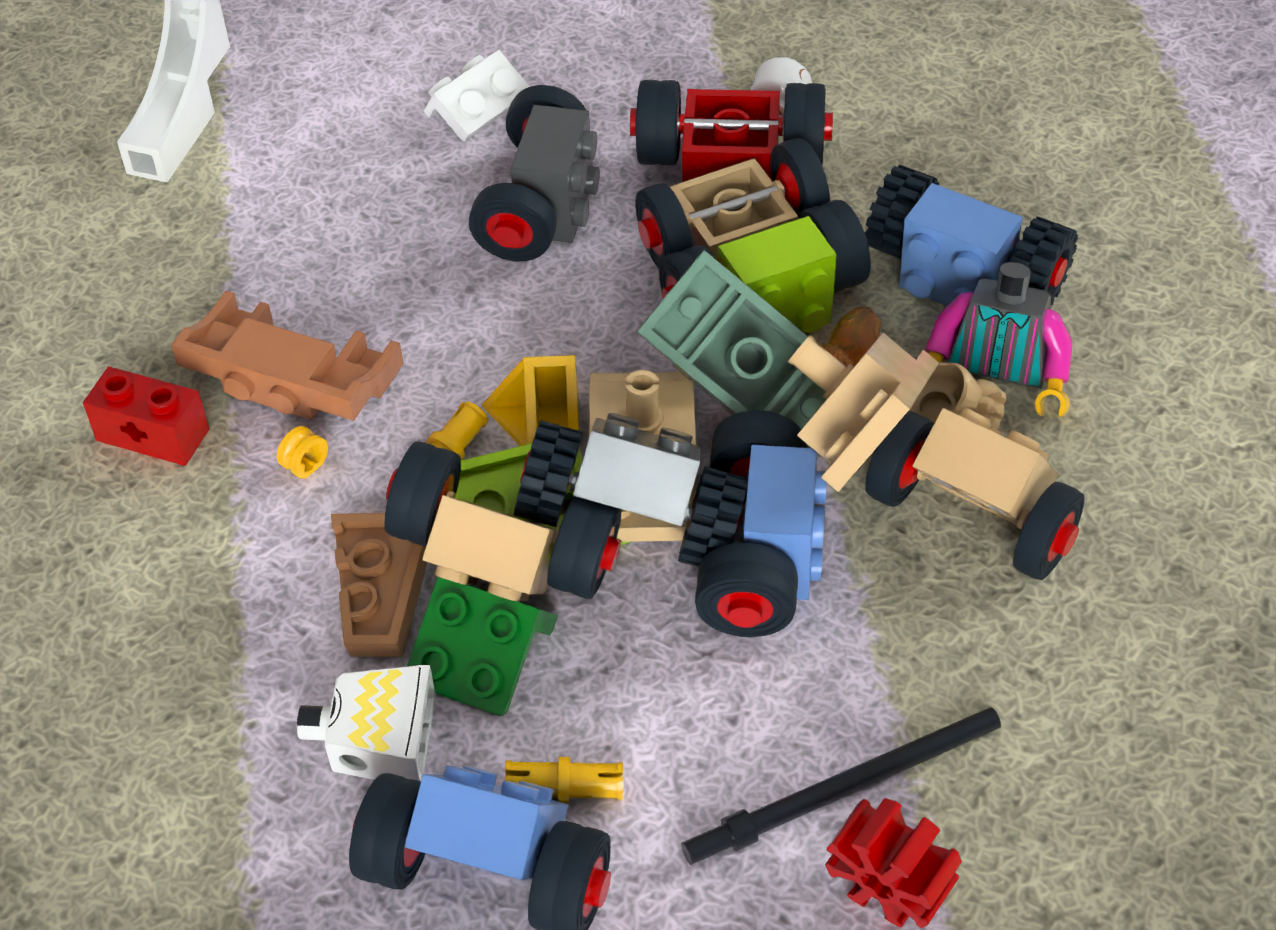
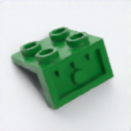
[407,577,558,716]

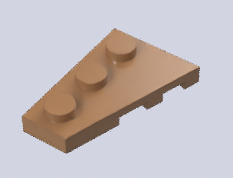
[331,513,427,657]

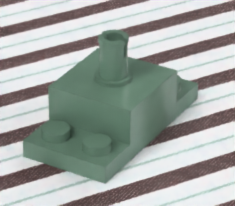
[636,250,826,448]

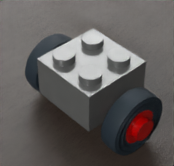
[469,85,600,261]

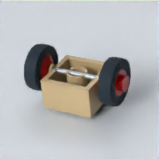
[635,138,830,269]
[865,407,1085,580]

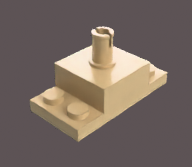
[788,333,939,492]
[589,370,697,542]

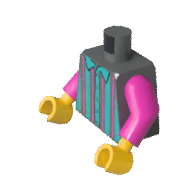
[925,262,1072,417]

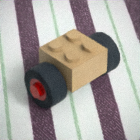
[384,442,622,602]

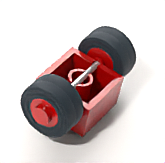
[630,80,833,182]

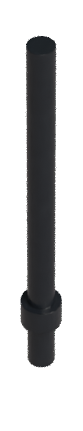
[681,707,1001,865]

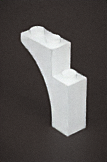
[117,0,230,182]

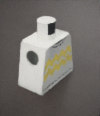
[297,665,436,781]

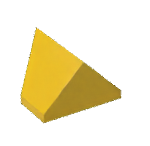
[481,355,580,448]

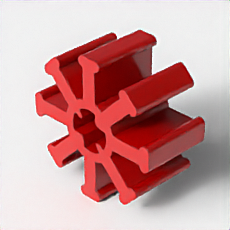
[825,798,962,928]

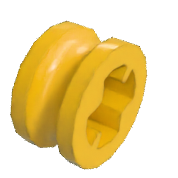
[276,426,329,479]

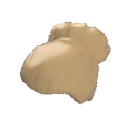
[909,363,1007,429]

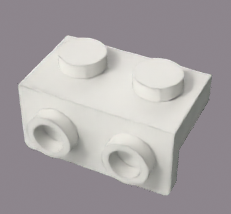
[423,49,530,142]

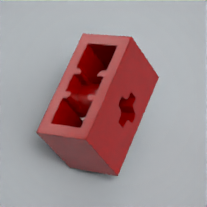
[82,366,210,466]

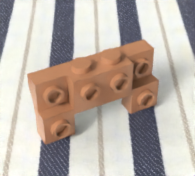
[171,291,404,421]

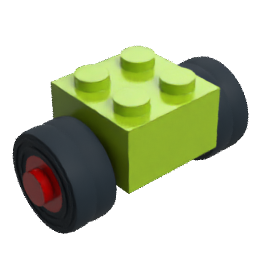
[659,200,871,333]

